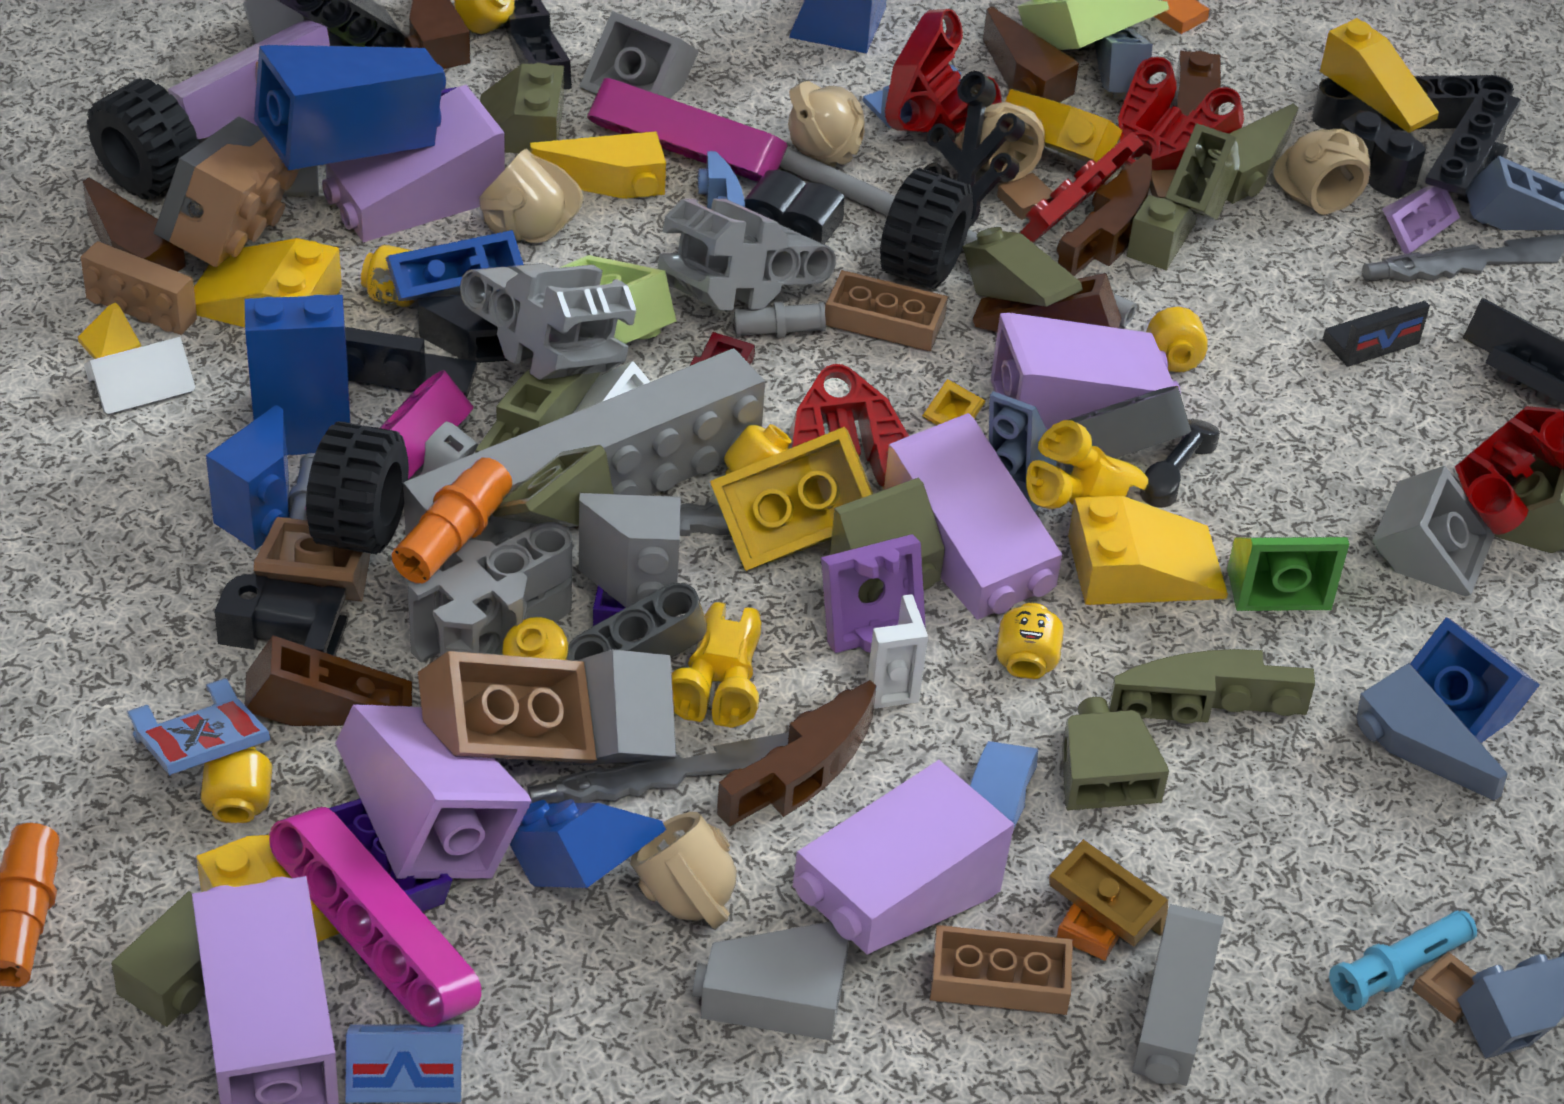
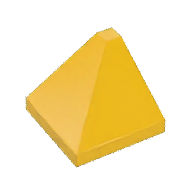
[78,303,141,359]
[922,379,986,425]

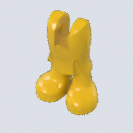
[1026,420,1148,509]
[672,602,761,728]

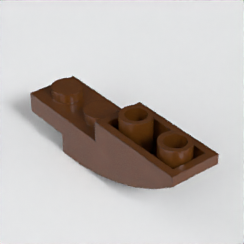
[1056,154,1152,276]
[717,680,877,827]

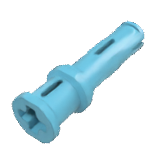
[1329,910,1477,1011]

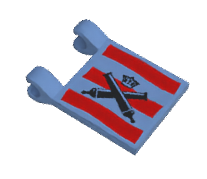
[127,678,271,775]

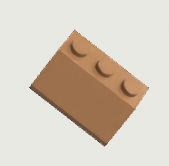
[418,651,597,763]

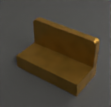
[1049,839,1168,947]

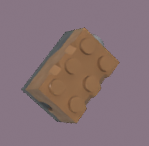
[154,116,299,267]

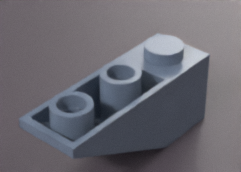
[989,391,1056,512]
[1457,951,1564,1059]

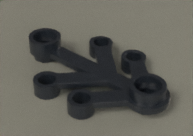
[924,71,1025,228]

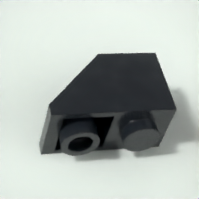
[417,295,509,363]

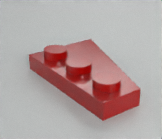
[1019,131,1144,243]

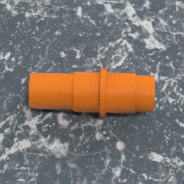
[391,458,513,584]
[0,823,60,987]

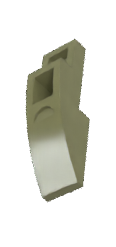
[475,368,600,453]
[1108,649,1315,724]

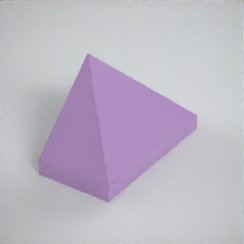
[1382,185,1460,254]

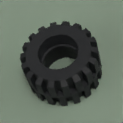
[86,78,200,200]
[880,168,973,289]
[306,421,409,555]

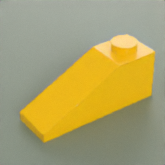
[1320,18,1439,133]
[1005,89,1123,162]
[530,131,666,199]

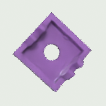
[821,534,926,653]

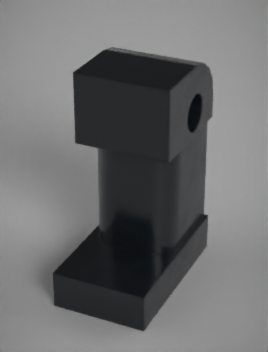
[214,574,348,656]

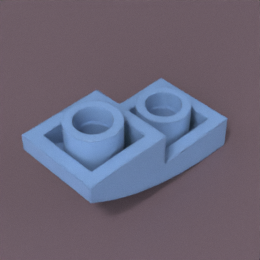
[698,151,745,209]
[970,741,1038,829]

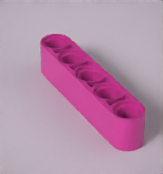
[587,78,788,182]
[305,370,474,510]
[269,806,481,1027]

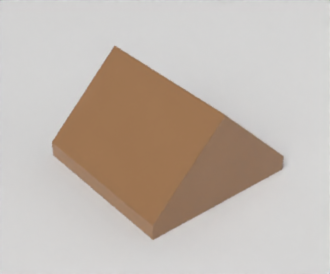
[254,517,371,602]

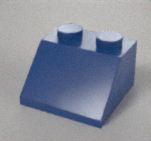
[206,405,290,550]
[510,799,666,888]

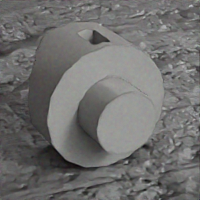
[414,421,478,476]

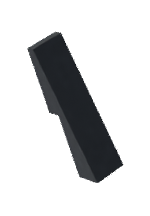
[504,0,572,90]

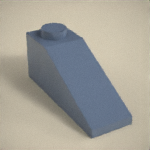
[1094,28,1153,100]
[1467,156,1564,230]
[1357,663,1508,800]

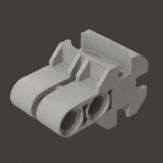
[657,199,836,310]
[460,263,636,380]
[408,522,572,663]

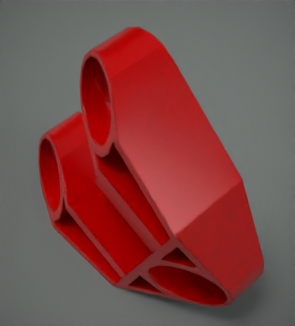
[885,9,1002,133]
[1118,57,1244,170]
[788,364,909,488]
[1455,406,1564,535]

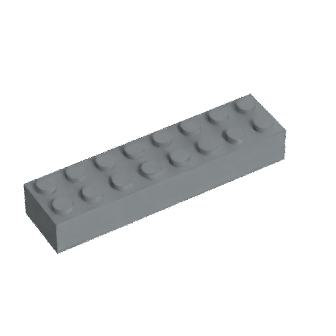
[403,348,765,572]

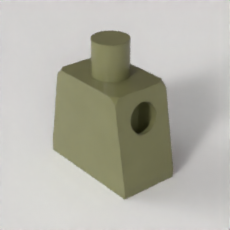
[1165,123,1240,220]
[1062,696,1169,811]

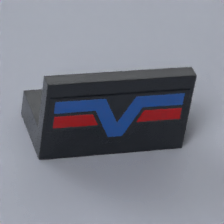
[1322,300,1430,367]

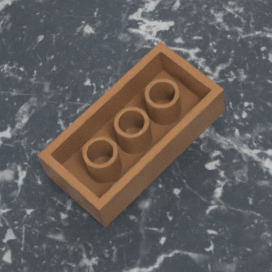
[81,241,197,335]
[825,270,948,352]
[930,925,1073,1015]

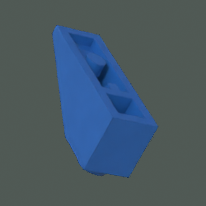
[386,230,524,301]

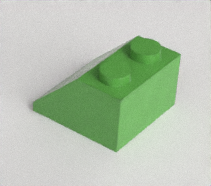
[1227,537,1350,611]

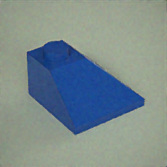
[1410,617,1540,743]

